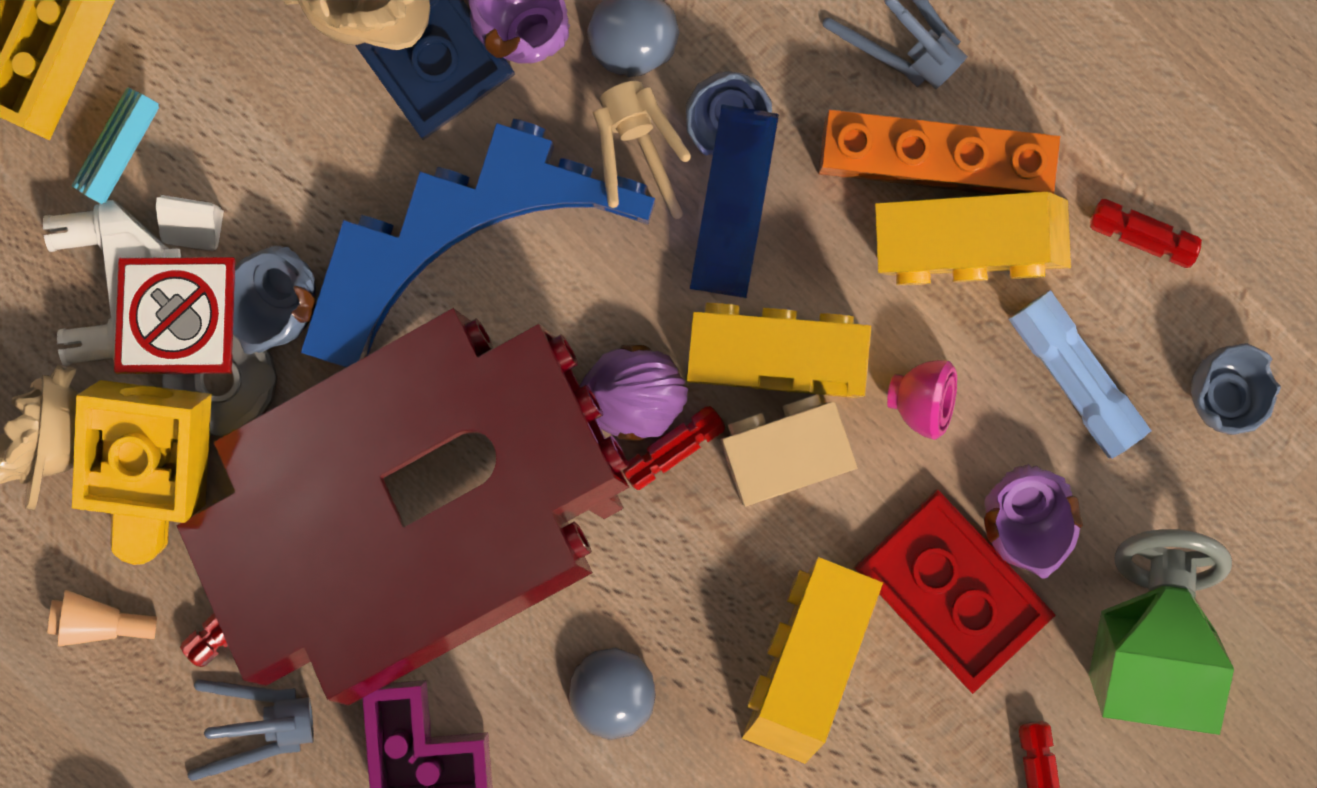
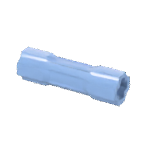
[1008,290,1152,459]

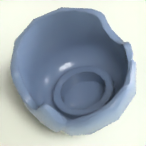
[587,0,680,77]
[686,71,773,159]
[1191,343,1281,435]
[569,647,656,740]

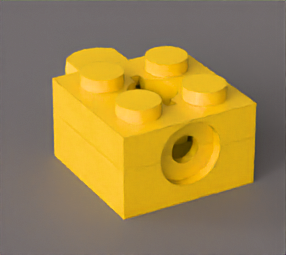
[72,380,212,565]

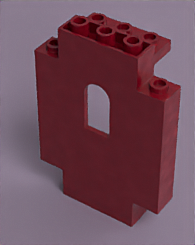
[176,308,630,705]

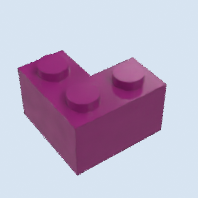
[363,680,493,788]

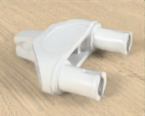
[43,199,181,366]

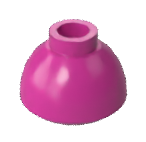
[887,360,957,440]

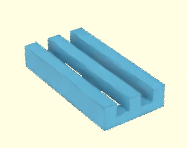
[71,87,159,204]

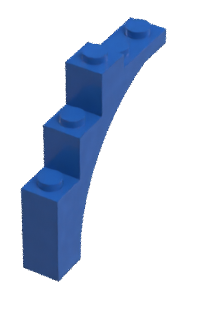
[301,119,655,367]

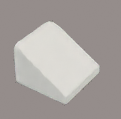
[156,195,224,251]

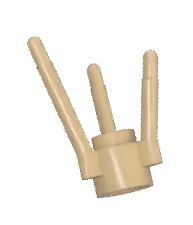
[593,81,691,219]

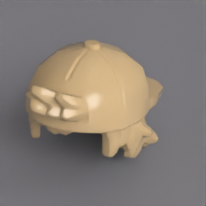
[282,0,430,50]
[0,365,79,511]

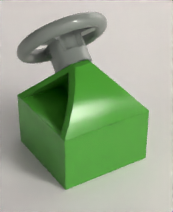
[1089,529,1234,735]

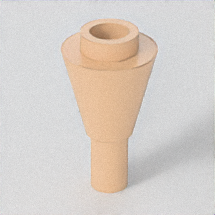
[47,589,157,647]

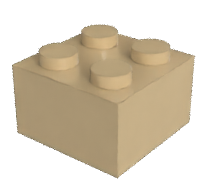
[720,394,858,507]

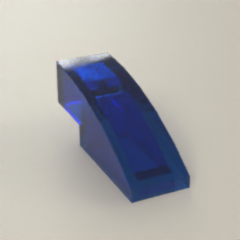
[690,104,779,298]

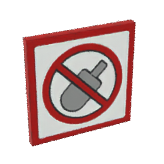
[114,257,235,374]

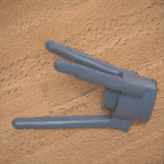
[822,0,968,89]
[187,680,314,781]

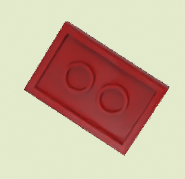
[853,489,1056,694]

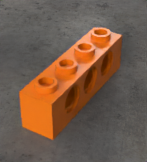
[818,110,1061,195]

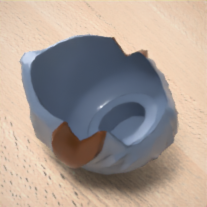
[233,246,316,355]

